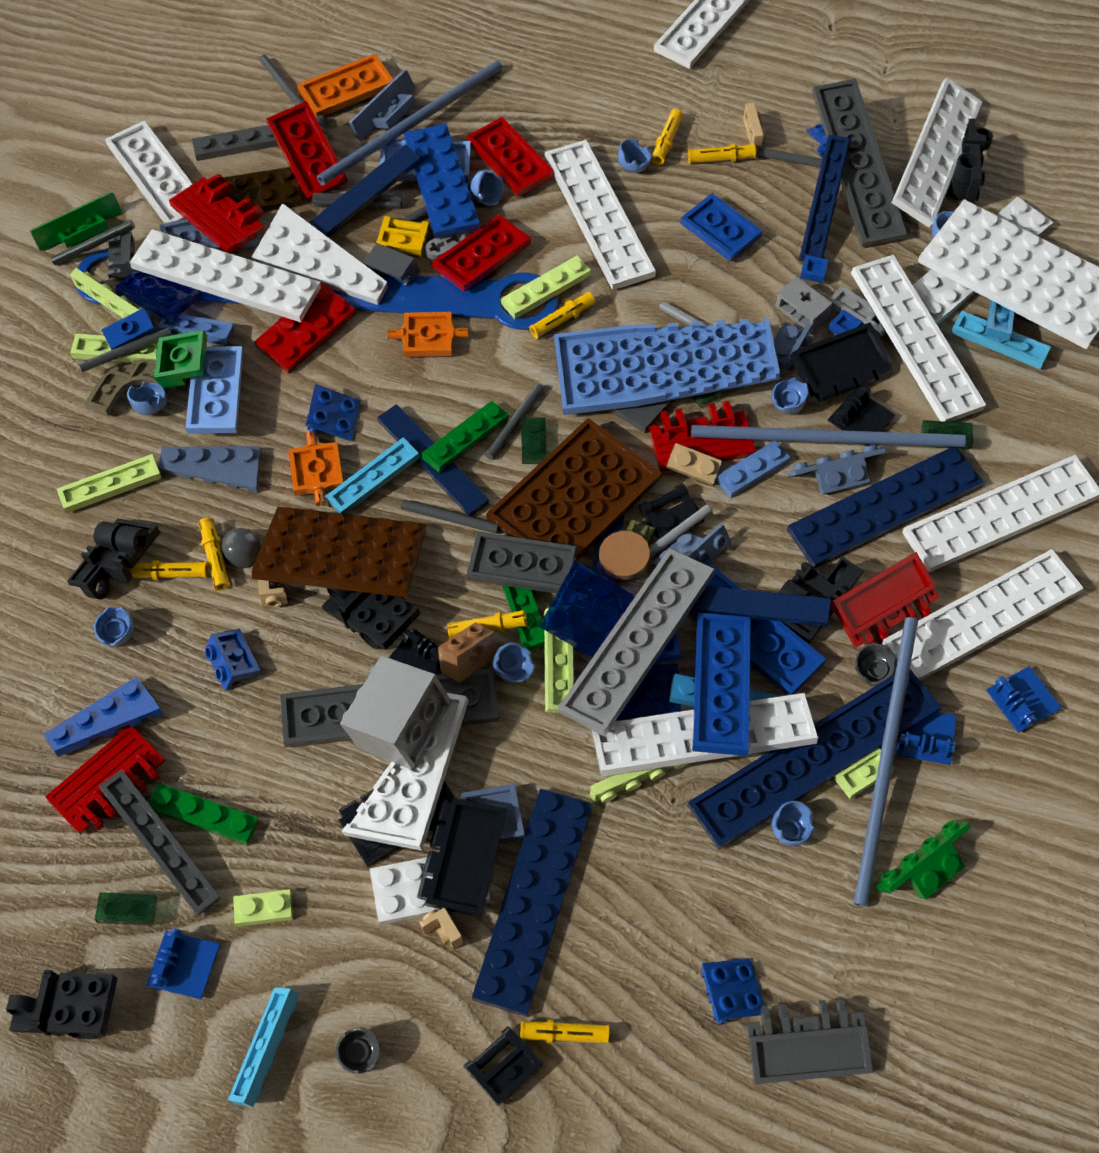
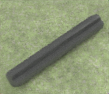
[313,193,402,209]

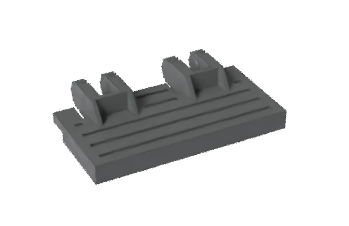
[747,998,873,1084]

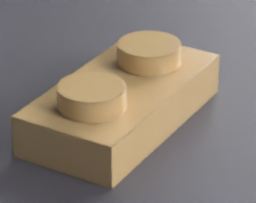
[743,103,766,152]
[666,443,722,485]

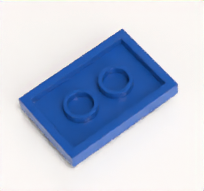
[680,193,762,262]

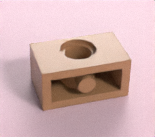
[438,622,496,683]

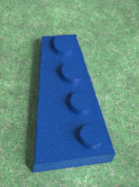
[43,677,163,757]

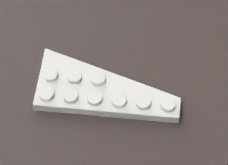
[252,204,388,305]

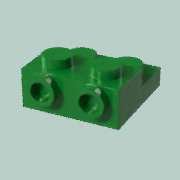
[153,330,208,388]

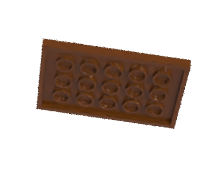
[486,418,662,562]
[252,507,426,597]

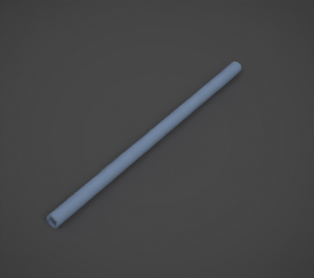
[317,61,503,185]
[691,425,966,447]
[853,617,918,907]

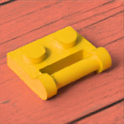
[376,215,430,257]

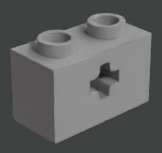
[775,277,832,333]

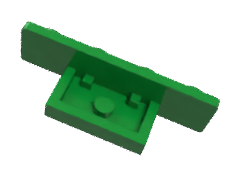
[30,192,122,251]
[875,820,971,900]

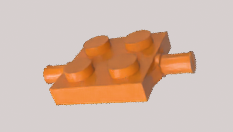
[387,312,468,357]
[288,430,343,507]

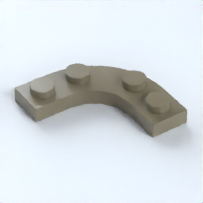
[84,359,178,416]

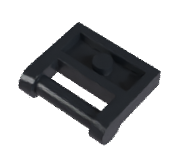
[638,483,705,539]
[463,1026,542,1107]

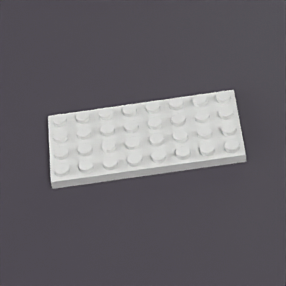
[918,199,1099,350]

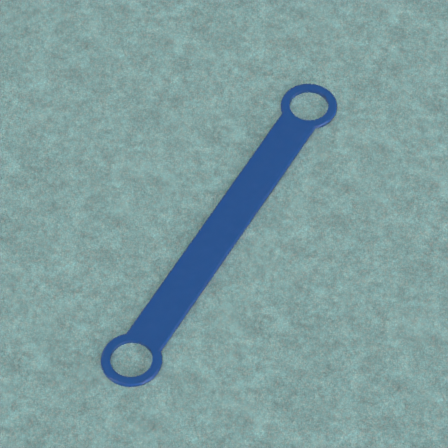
[76,249,559,330]

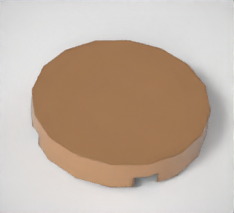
[599,531,650,580]

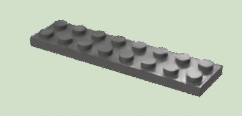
[812,79,907,247]
[280,668,499,748]

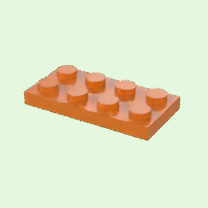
[297,53,393,116]

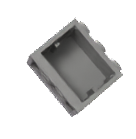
[340,656,452,769]

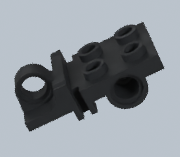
[948,118,993,204]
[67,518,161,600]
[778,556,864,643]
[321,588,421,650]
[6,970,118,1039]

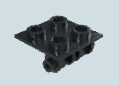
[827,386,896,446]
[388,628,442,675]

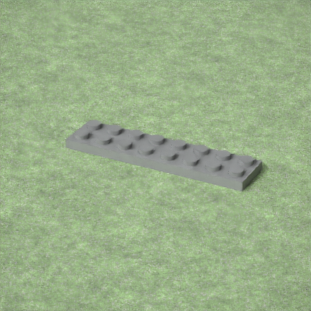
[558,548,715,736]

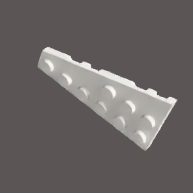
[342,693,468,851]

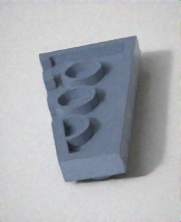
[159,446,261,493]

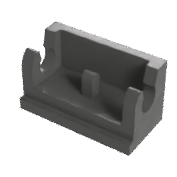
[108,229,135,279]
[363,243,420,286]

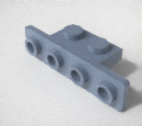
[349,70,417,140]
[787,444,887,494]
[652,524,731,569]

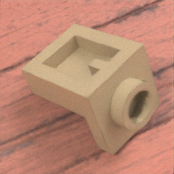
[258,580,288,608]
[420,908,463,950]

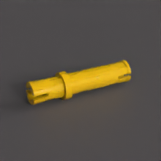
[651,109,684,165]
[688,144,756,164]
[529,291,596,339]
[198,517,230,591]
[129,560,209,581]
[447,610,527,639]
[520,1019,609,1044]

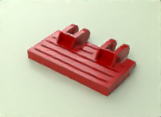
[169,174,264,254]
[649,400,756,472]
[831,552,940,648]
[45,725,165,835]

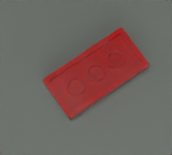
[266,101,348,201]
[466,117,554,197]
[432,214,531,292]
[254,282,356,374]

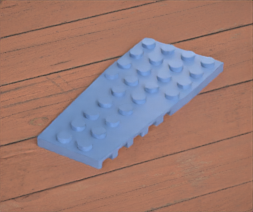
[554,318,780,415]

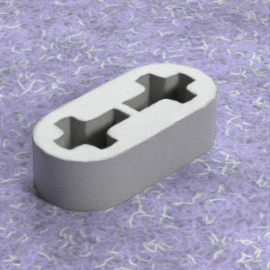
[426,233,466,262]

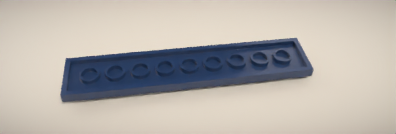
[687,669,941,850]

